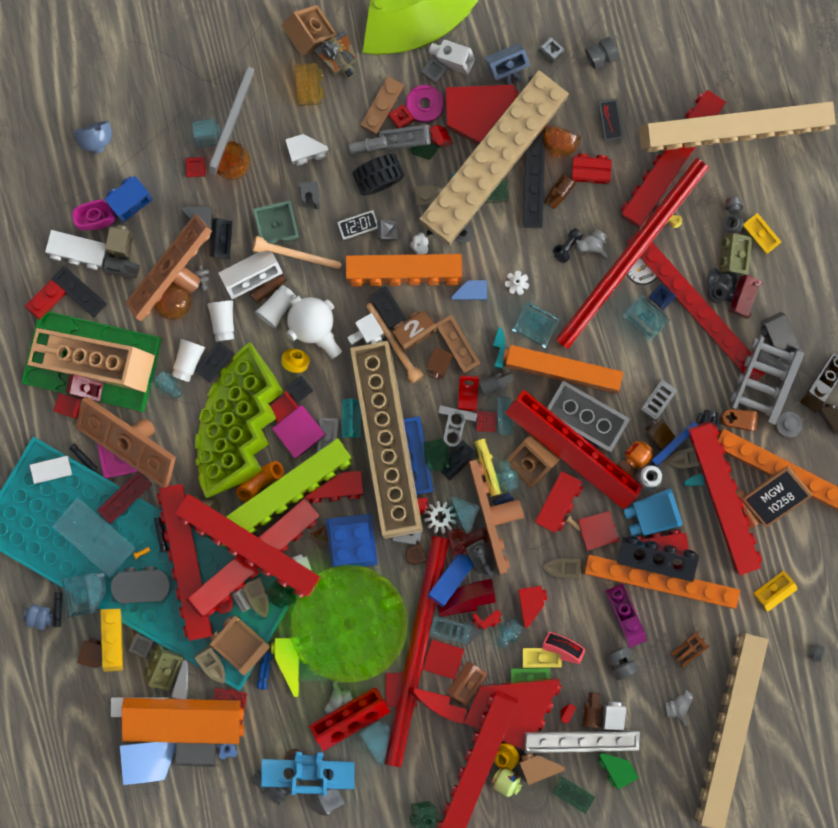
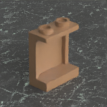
[210,616,271,676]

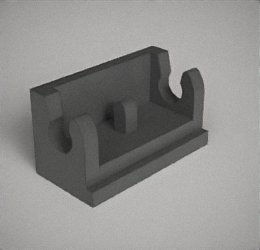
[298,182,320,209]
[175,743,216,767]

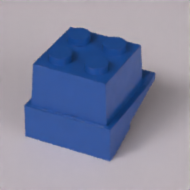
[325,513,378,571]

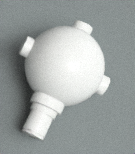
[286,295,342,359]

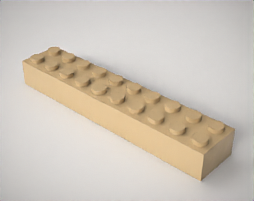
[419,70,569,246]
[638,101,836,152]
[350,341,423,539]
[695,633,769,828]

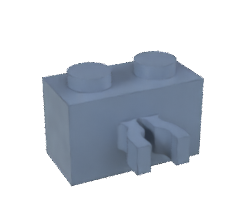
[484,43,530,85]

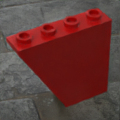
[445,85,521,163]
[464,678,562,750]

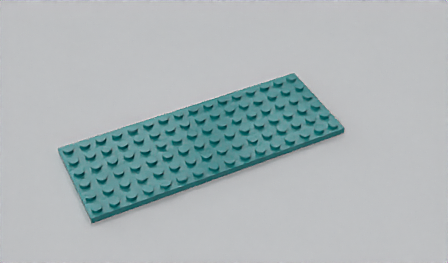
[0,436,296,691]

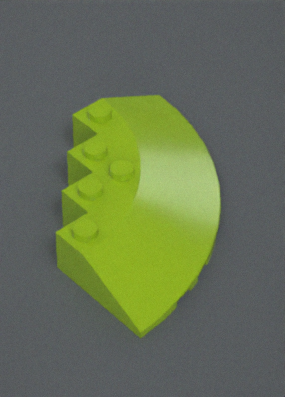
[363,0,479,55]
[195,342,284,498]

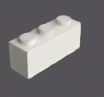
[45,230,108,270]
[219,250,283,299]

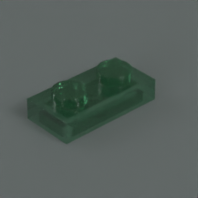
[552,776,596,814]

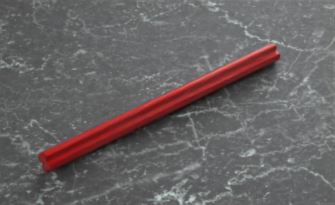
[555,158,709,350]
[384,536,449,767]

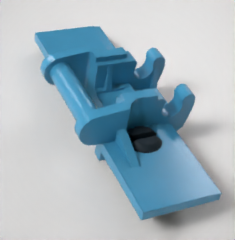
[261,751,354,796]

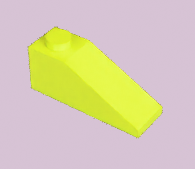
[271,638,299,697]

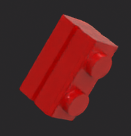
[571,153,612,185]

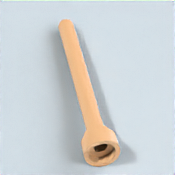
[252,236,342,269]
[366,303,424,384]

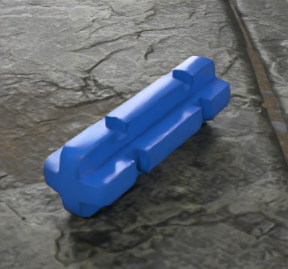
[257,652,273,690]

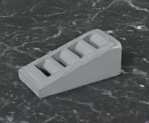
[640,379,678,420]
[171,660,190,699]

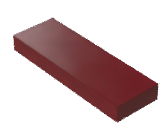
[97,471,153,524]

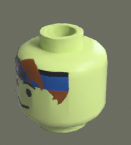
[492,768,522,797]

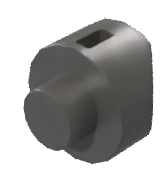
[775,412,803,438]

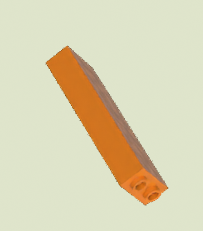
[503,345,624,394]
[121,698,244,744]

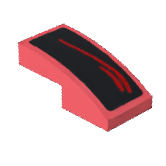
[543,632,585,664]

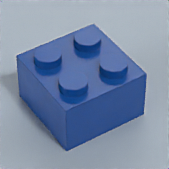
[105,176,153,223]

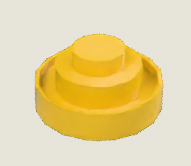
[281,348,310,373]
[494,742,519,770]

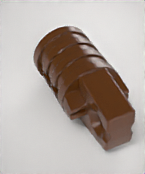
[544,174,576,209]
[583,692,602,728]

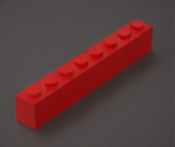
[620,89,726,229]
[505,389,643,509]
[687,421,762,576]
[156,484,213,641]
[175,494,322,598]
[186,498,319,618]
[436,692,518,828]

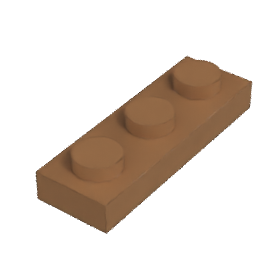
[360,76,405,135]
[435,315,481,374]

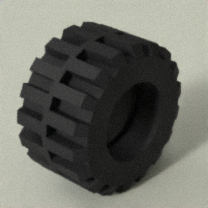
[352,154,405,195]

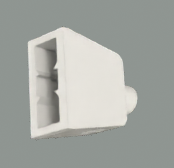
[429,40,475,76]

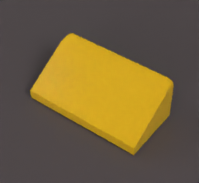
[753,570,797,612]

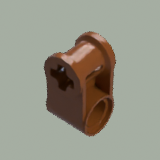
[720,409,758,431]

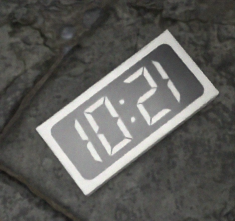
[337,210,378,241]

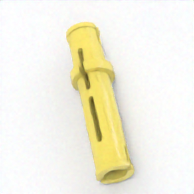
[474,438,502,497]

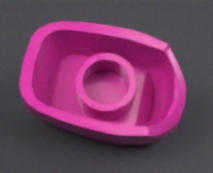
[72,200,115,231]

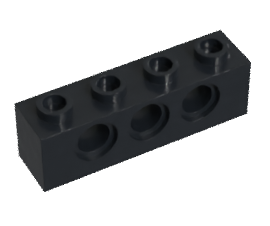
[617,536,699,582]

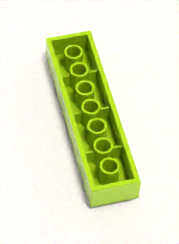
[222,438,353,547]

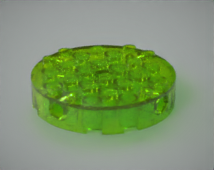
[289,565,408,683]

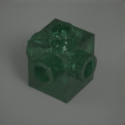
[264,578,297,608]
[409,801,439,828]

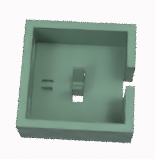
[253,200,300,245]

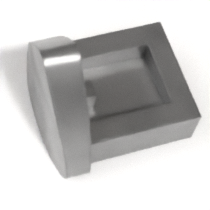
[311,789,345,815]

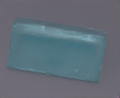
[497,396,514,436]

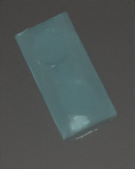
[192,119,222,148]

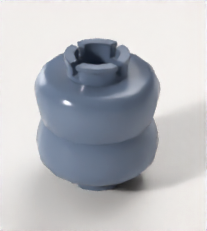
[23,604,53,631]

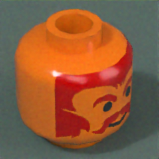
[624,441,653,469]

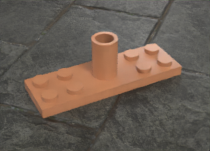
[125,214,212,321]
[76,396,176,488]
[469,460,524,575]

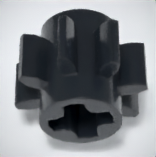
[696,410,721,429]

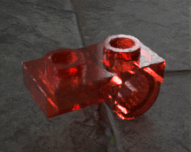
[449,527,488,556]

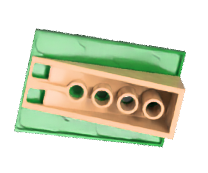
[21,311,162,412]

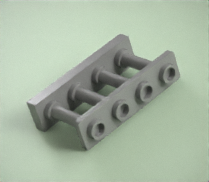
[730,335,805,424]

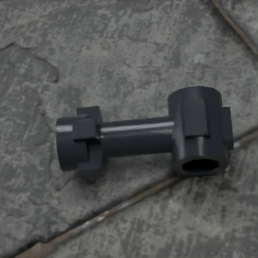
[553,228,583,263]

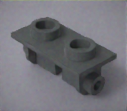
[466,539,495,577]
[251,768,291,805]

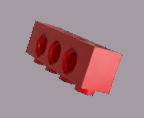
[309,687,390,752]

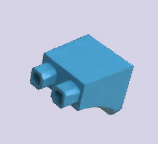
[623,488,682,536]

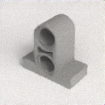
[438,405,477,448]

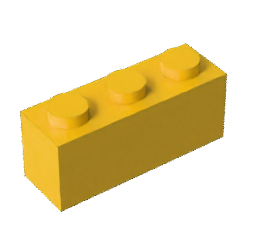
[101,609,123,672]

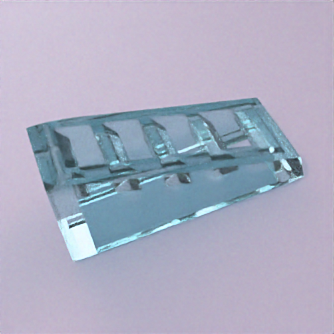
[429,616,472,645]

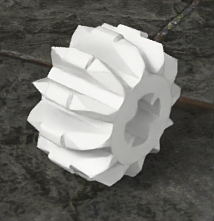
[424,501,457,534]

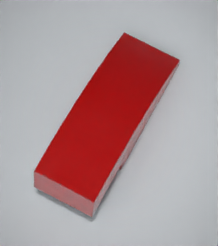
[408,686,467,724]

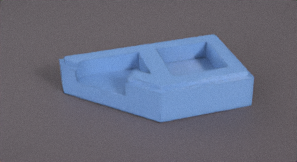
[452,280,487,300]

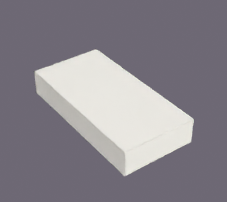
[30,456,72,484]

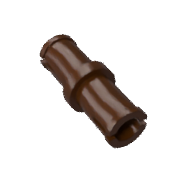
[250,274,287,304]

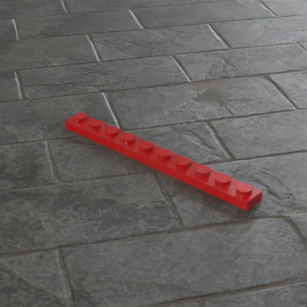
[626,229,766,381]

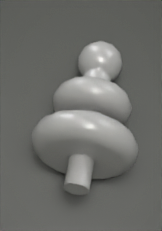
[194,265,209,291]

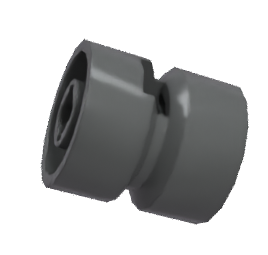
[585,36,620,70]
[606,646,639,681]

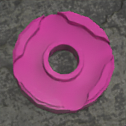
[406,85,444,123]

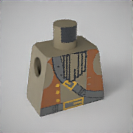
[314,30,357,80]

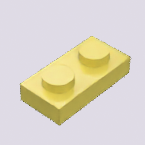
[522,648,562,668]

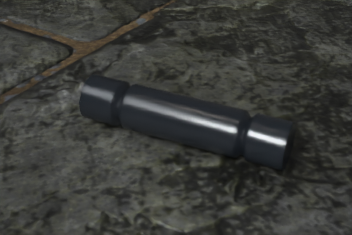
[69,443,98,472]
[154,517,168,552]
[53,592,62,627]

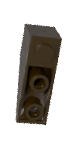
[800,353,838,413]

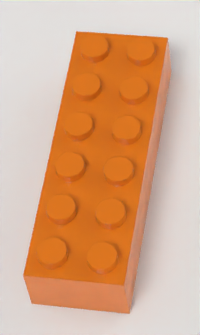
[346,254,462,287]

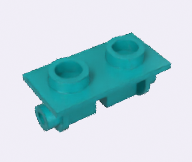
[342,399,361,438]

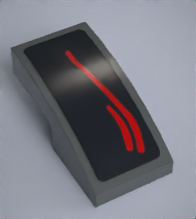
[598,98,623,141]

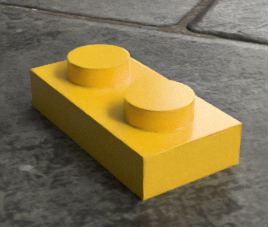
[742,213,782,255]

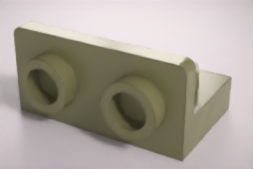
[719,233,752,275]
[144,644,183,691]

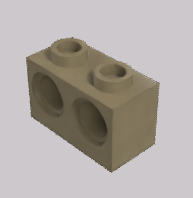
[105,225,133,259]

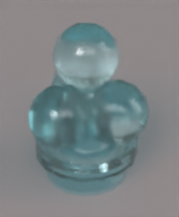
[153,370,182,398]
[497,460,520,492]
[497,618,524,648]

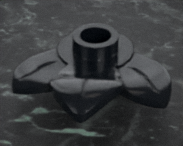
[707,268,737,303]

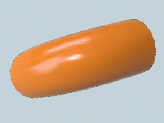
[236,461,284,502]

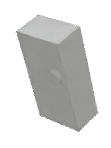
[547,381,630,452]

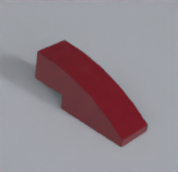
[437,578,496,617]

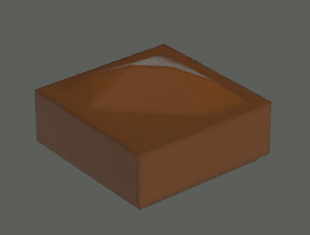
[310,523,328,550]

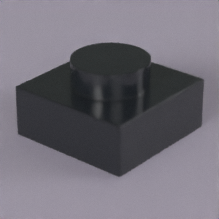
[286,375,313,403]

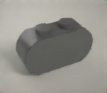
[111,566,171,604]

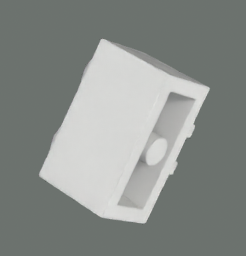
[348,313,384,345]

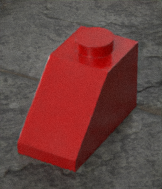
[518,586,547,628]

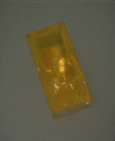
[295,63,325,106]

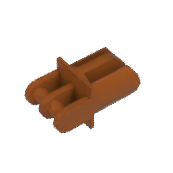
[670,631,710,669]

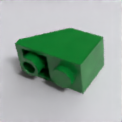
[598,752,639,790]

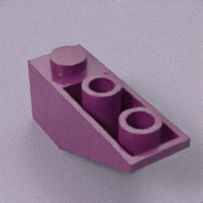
[605,584,647,648]

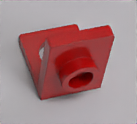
[458,376,479,411]
[270,391,298,423]
[53,393,82,419]

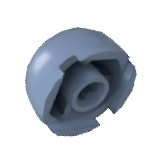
[73,121,112,154]

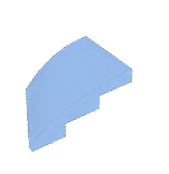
[120,742,176,785]

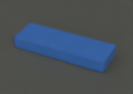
[650,422,697,466]
[427,551,474,608]

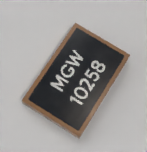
[742,465,812,528]

